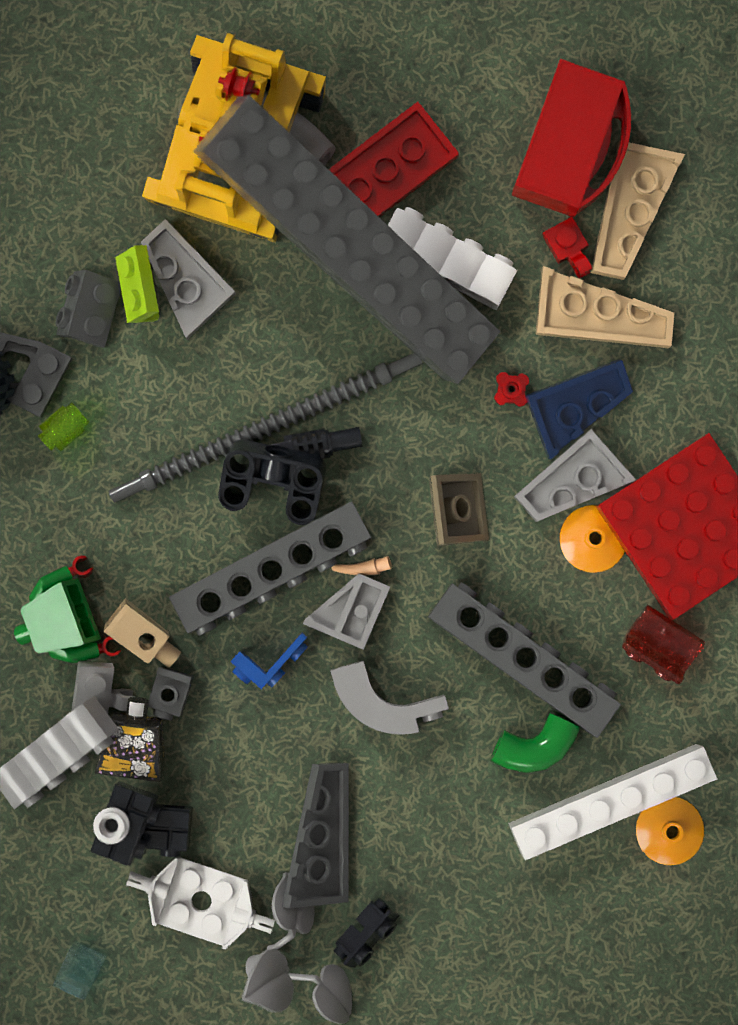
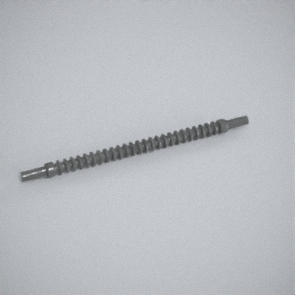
[109,353,423,503]

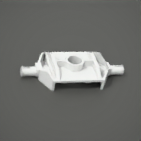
[126,857,275,950]

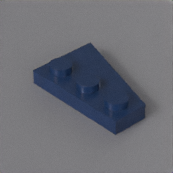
[525,359,633,460]

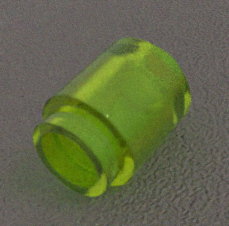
[38,402,90,451]

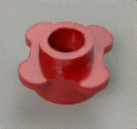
[494,372,529,407]

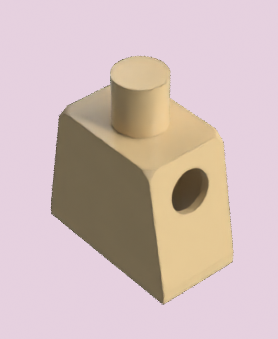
[104,598,181,668]

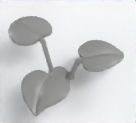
[242,872,352,1024]

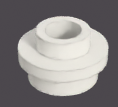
[93,807,130,844]

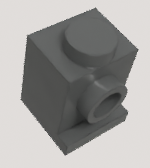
[147,666,194,721]

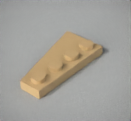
[591,140,685,280]
[536,266,675,348]

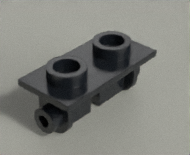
[333,897,400,968]

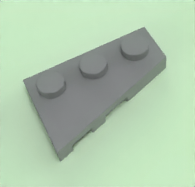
[141,219,236,340]
[514,429,636,522]

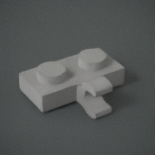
[71,661,136,714]

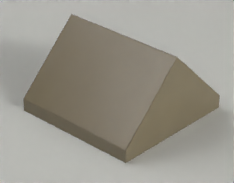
[429,473,489,546]

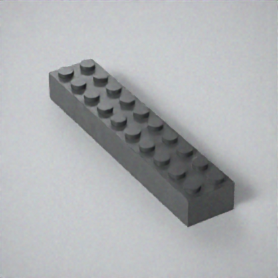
[193,95,501,384]

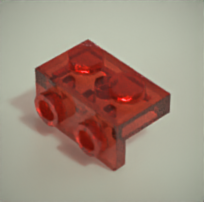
[622,604,705,685]

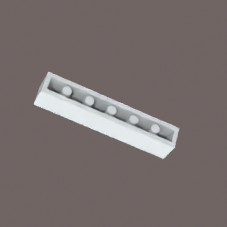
[508,744,717,860]

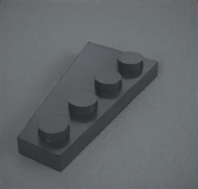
[282,762,349,909]

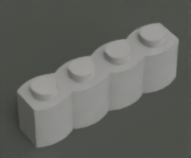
[0,696,119,809]

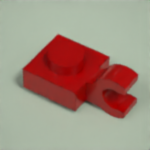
[542,217,593,279]

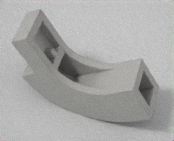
[330,661,449,735]

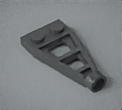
[0,332,73,418]

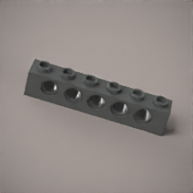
[169,501,371,636]
[427,582,621,738]

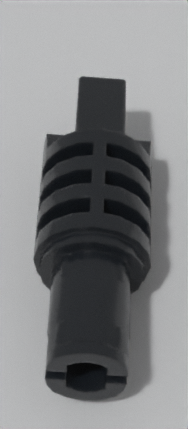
[271,427,363,459]

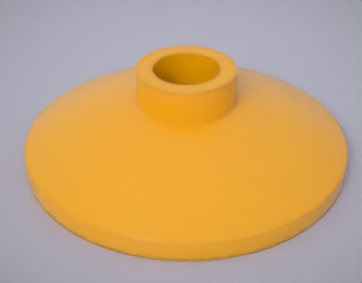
[560,505,625,573]
[636,797,704,865]

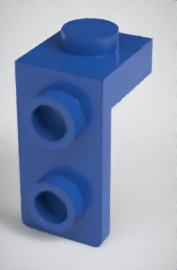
[230,632,308,689]

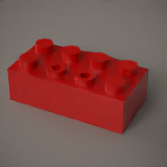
[511,59,631,218]

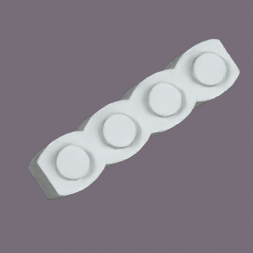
[388,207,517,310]

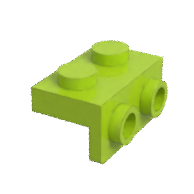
[115,245,159,323]

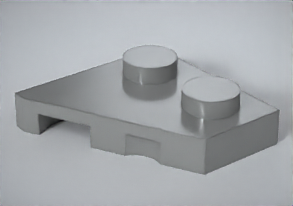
[303,574,390,650]

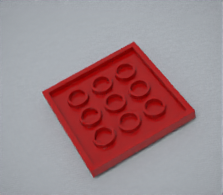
[596,433,738,620]

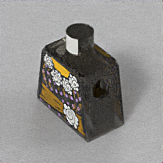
[95,697,165,782]

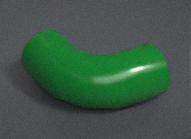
[490,713,581,773]

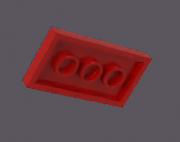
[328,101,459,218]

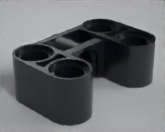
[218,439,326,525]

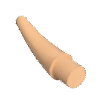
[331,556,392,576]

